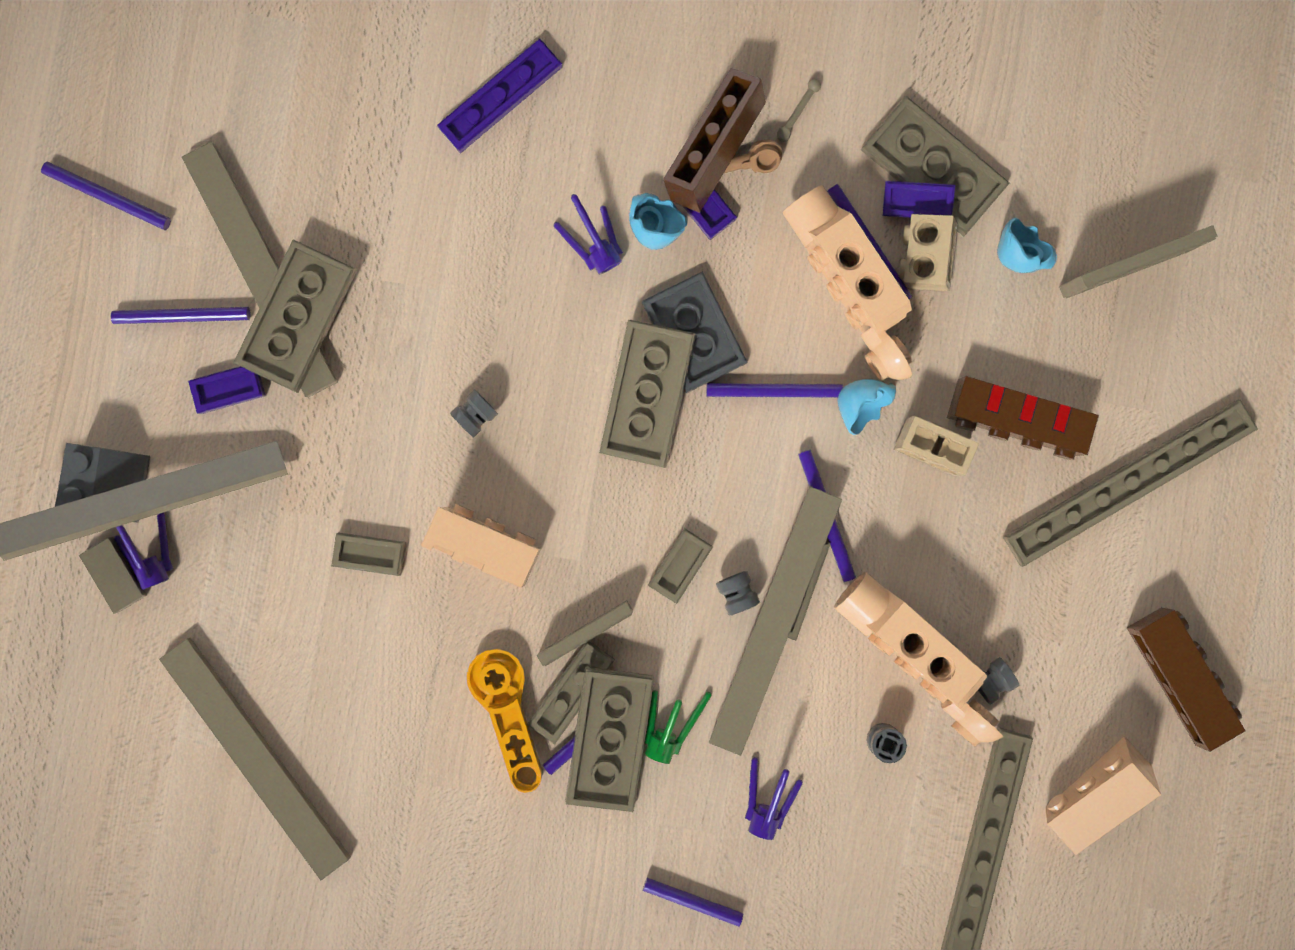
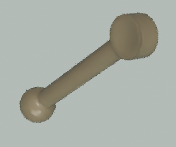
[777,79,821,142]

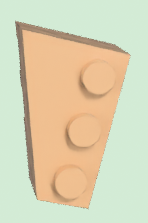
[421,504,542,588]
[1046,736,1161,855]

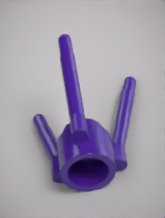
[554,194,623,275]
[114,512,174,590]
[745,757,803,840]

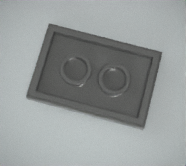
[642,271,748,393]

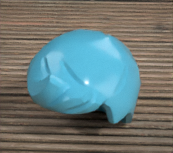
[629,193,688,250]
[997,218,1057,273]
[837,379,896,435]

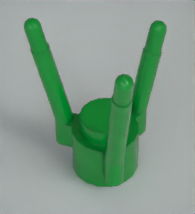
[644,690,712,764]

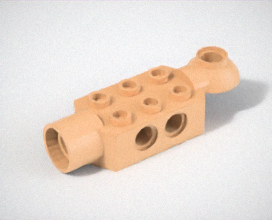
[783,185,912,381]
[834,572,1004,747]

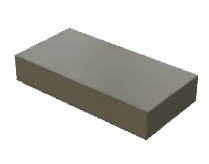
[648,528,713,604]
[331,532,406,576]
[79,537,147,614]

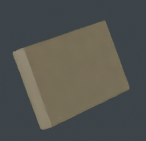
[861,96,1010,237]
[1059,225,1218,299]
[233,239,357,393]
[599,319,696,468]
[565,667,654,812]

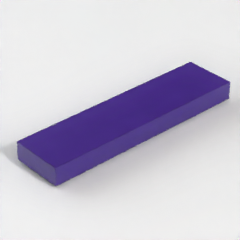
[437,38,563,154]

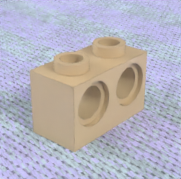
[900,214,958,291]
[894,416,979,477]

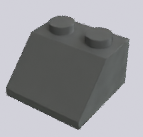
[55,443,150,523]

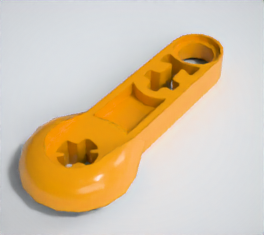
[466,649,543,793]

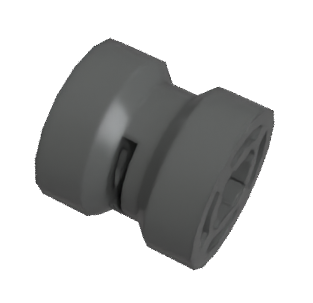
[450,389,498,438]
[716,571,760,616]
[978,657,1020,705]
[866,723,907,764]

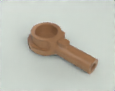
[724,139,782,173]

